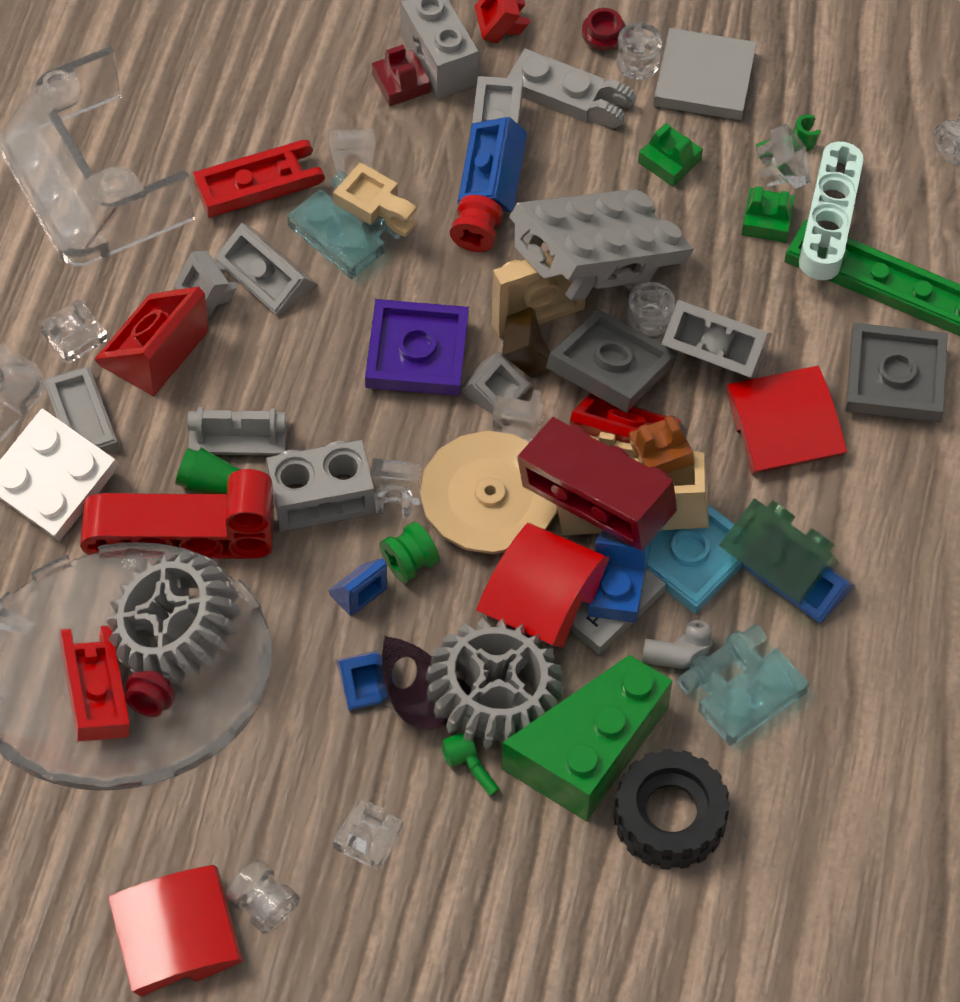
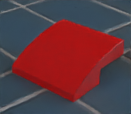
[726,365,847,475]
[476,522,610,648]
[108,865,243,997]

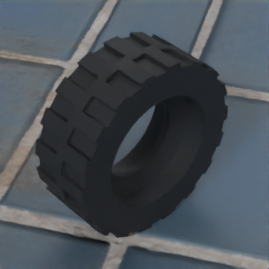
[614,749,730,870]

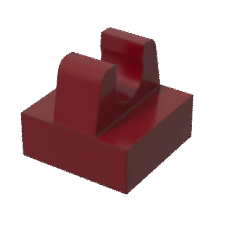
[372,45,430,107]

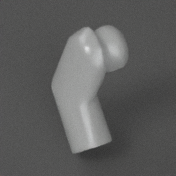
[642,620,713,669]

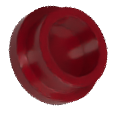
[582,8,626,50]
[125,671,175,717]

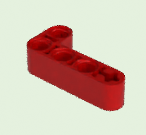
[80,469,274,559]

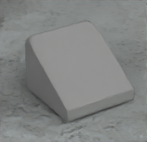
[460,352,531,419]

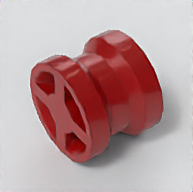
[450,195,503,252]

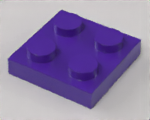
[365,299,469,396]

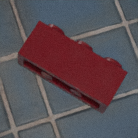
[517,417,677,551]

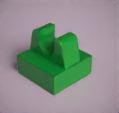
[638,123,703,187]
[741,186,795,243]

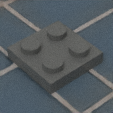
[546,309,677,413]
[845,323,948,422]

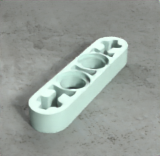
[799,141,864,280]

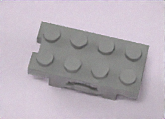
[509,189,694,301]

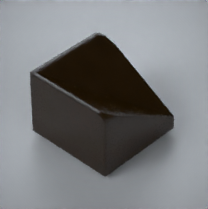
[502,307,551,378]

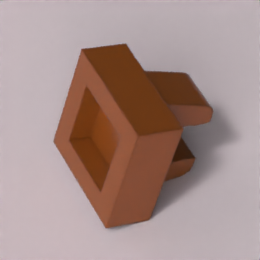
[629,415,694,474]

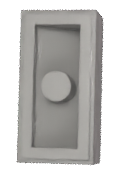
[214,223,317,316]

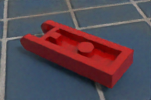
[193,140,325,218]
[60,626,130,742]

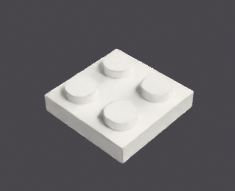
[0,409,119,542]

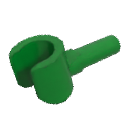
[756,114,821,154]
[441,733,500,797]

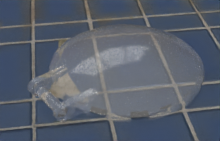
[0,542,273,790]

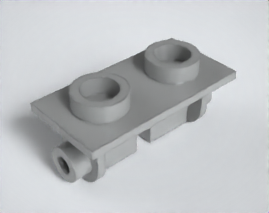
[188,407,287,456]

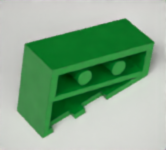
[501,655,673,822]

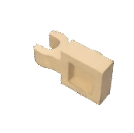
[333,162,417,237]

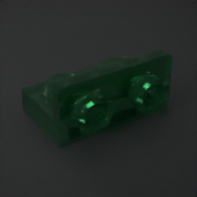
[719,498,840,606]

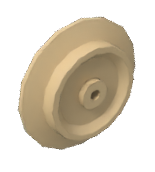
[420,430,558,554]

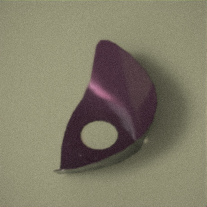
[377,635,471,729]

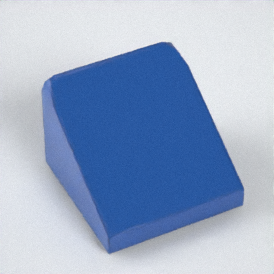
[328,558,387,615]
[336,651,395,710]

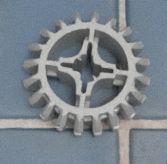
[106,550,242,685]
[426,618,563,750]

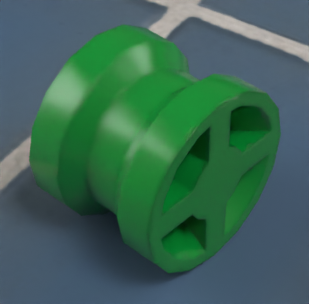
[379,521,440,584]

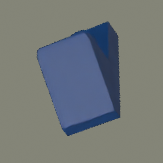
[588,530,651,623]

